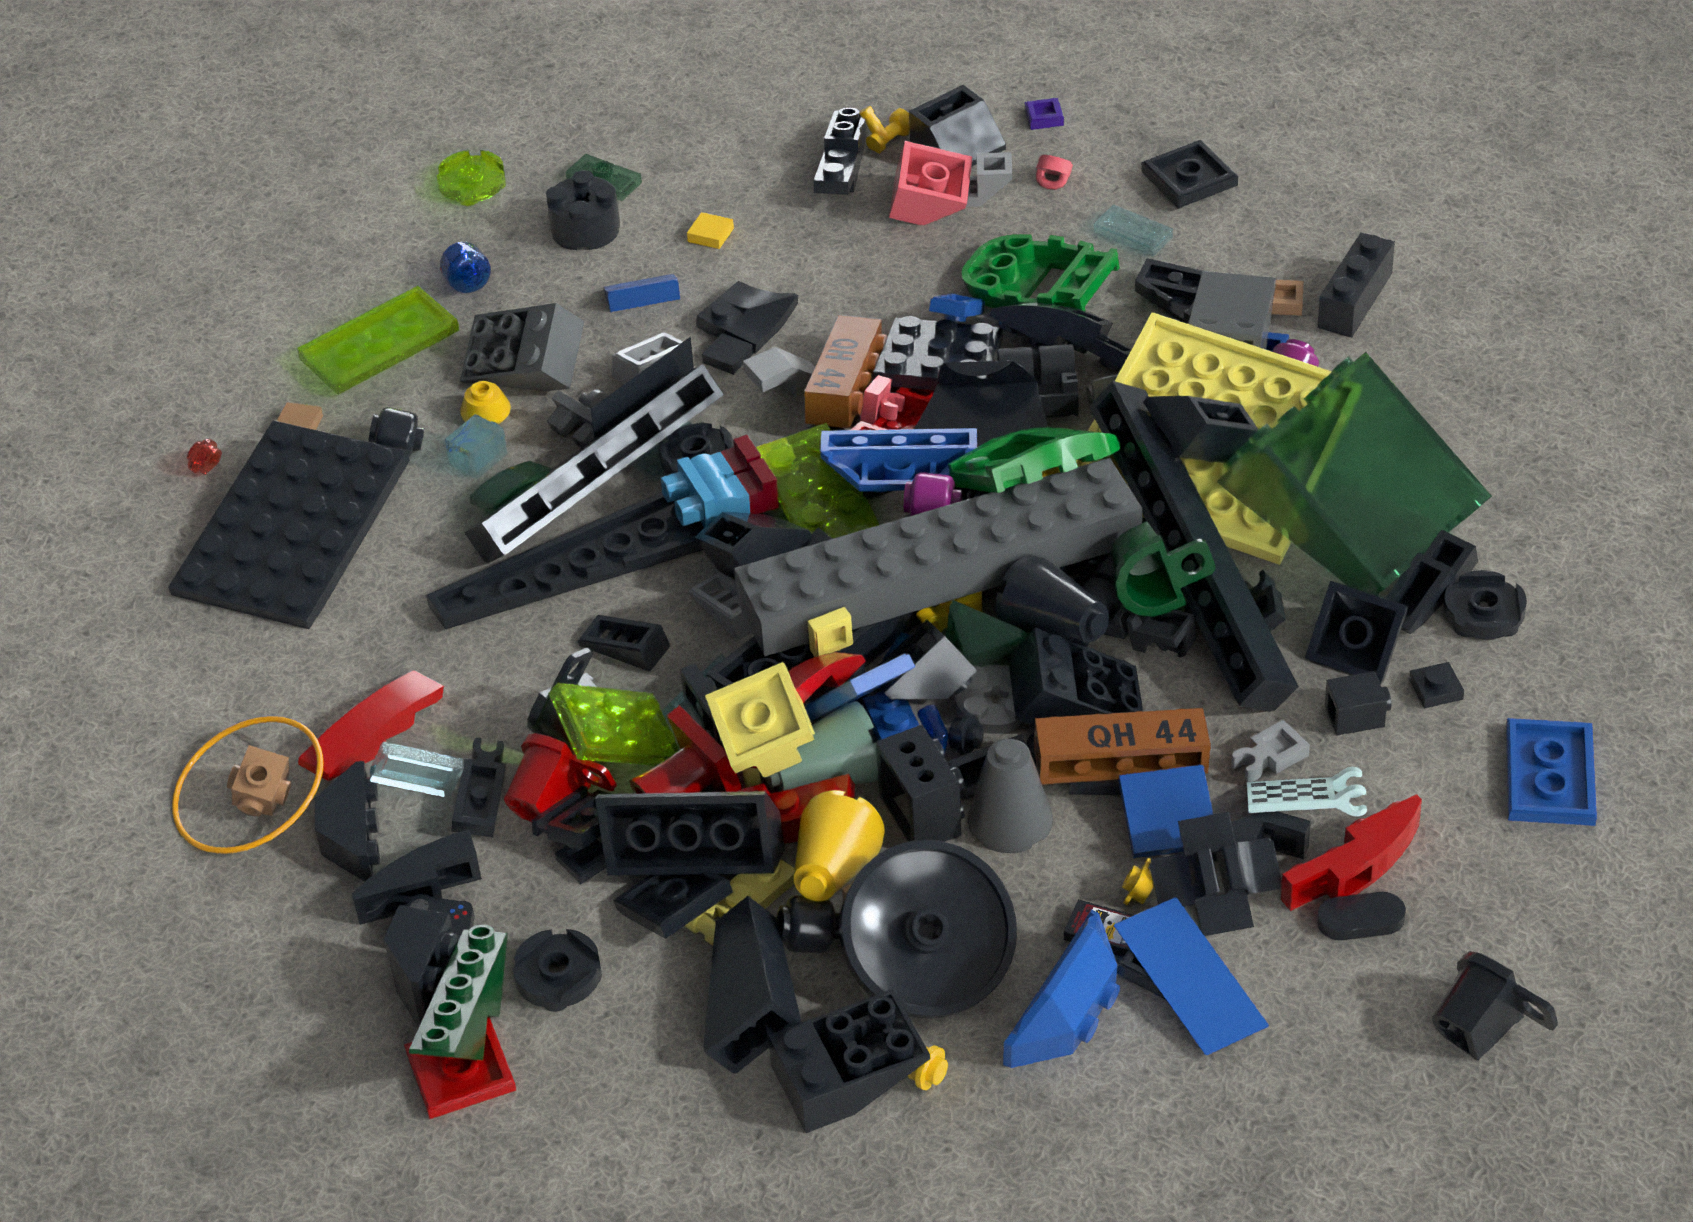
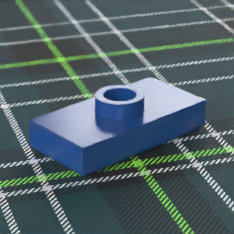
[929,294,985,322]

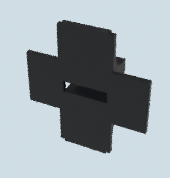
[1149,812,1282,936]

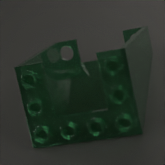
[1217,352,1492,594]

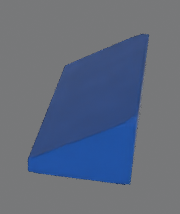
[604,274,680,312]

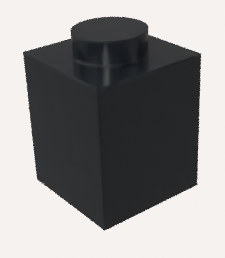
[1325,671,1392,736]

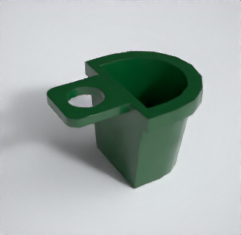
[1111,521,1216,617]

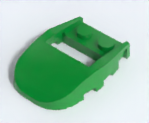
[962,234,1120,311]
[948,427,1120,493]

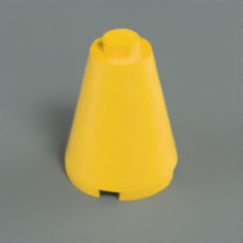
[794,790,884,901]

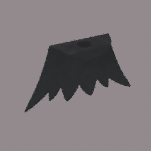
[914,360,1048,447]

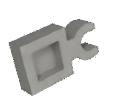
[1231,720,1310,782]

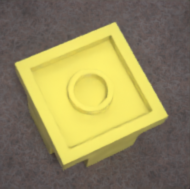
[705,662,815,777]

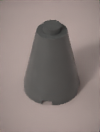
[968,739,1053,853]

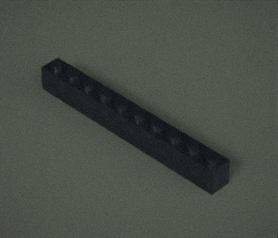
[1089,381,1299,712]

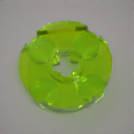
[436,150,506,206]

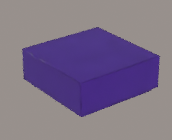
[1025,98,1064,130]

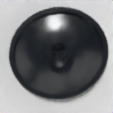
[839,840,1017,1019]

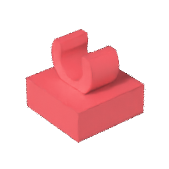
[860,375,905,424]

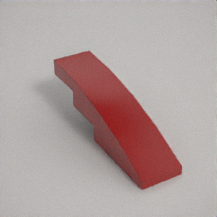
[298,670,444,781]

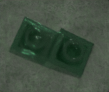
[470,461,552,514]

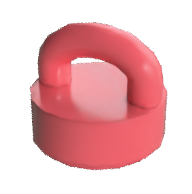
[1036,155,1073,190]

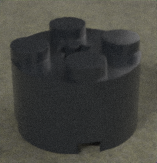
[546,170,620,250]

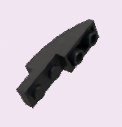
[814,108,867,195]
[989,303,1132,371]

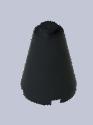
[995,556,1109,642]

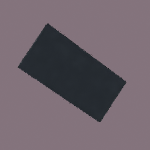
[591,337,694,438]

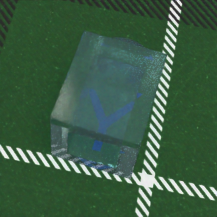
[445,414,508,479]

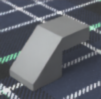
[966,152,1012,207]
[743,347,815,398]

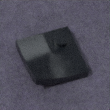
[696,281,799,354]

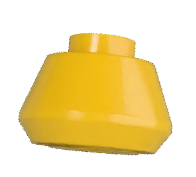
[460,381,511,428]

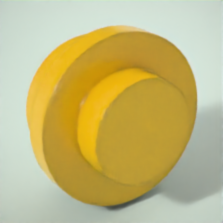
[908,1045,948,1090]

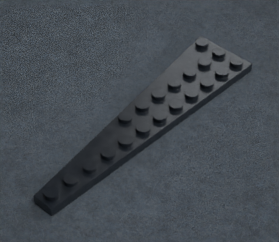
[426,425,892,629]

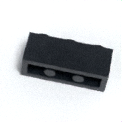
[1318,232,1395,338]

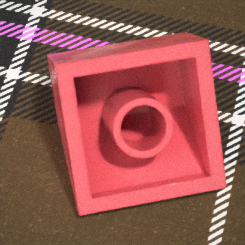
[889,141,973,225]

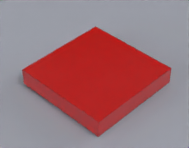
[404,1016,516,1119]

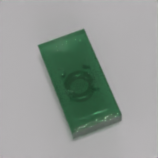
[565,153,642,201]

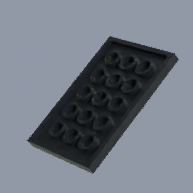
[168,420,410,629]

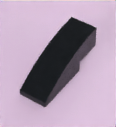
[1386,529,1478,634]
[352,829,482,925]

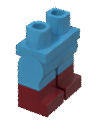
[661,434,778,528]

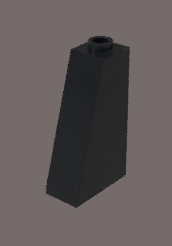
[703,896,802,1074]

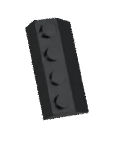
[595,791,785,875]

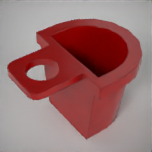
[504,733,617,823]

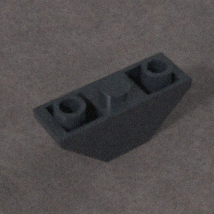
[314,761,380,882]

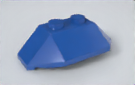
[820,428,977,492]
[1003,909,1120,1068]

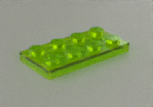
[297,286,460,395]
[756,423,880,539]

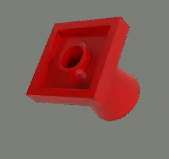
[629,705,742,794]

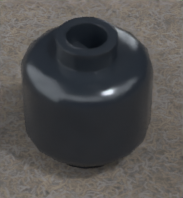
[368,407,425,457]
[776,895,840,953]

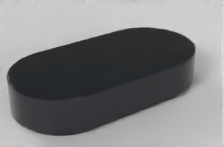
[1317,892,1406,940]

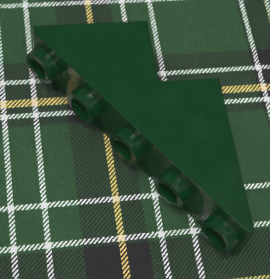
[409,924,508,1060]

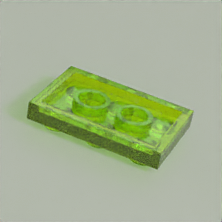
[548,683,679,766]

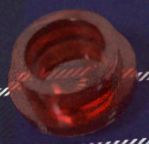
[187,438,222,475]

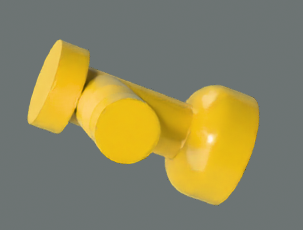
[859,106,910,154]

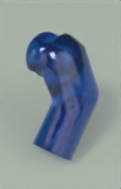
[917,705,949,754]

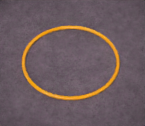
[172,716,323,854]

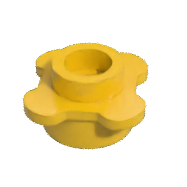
[1121,858,1154,905]

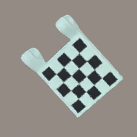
[1247,767,1367,816]

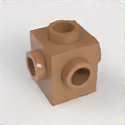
[227,745,291,816]

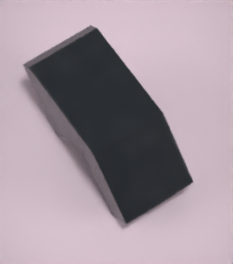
[1212,811,1311,862]

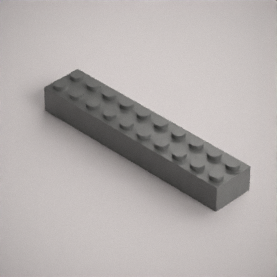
[734,458,1142,656]

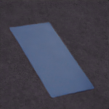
[1114,897,1269,1055]

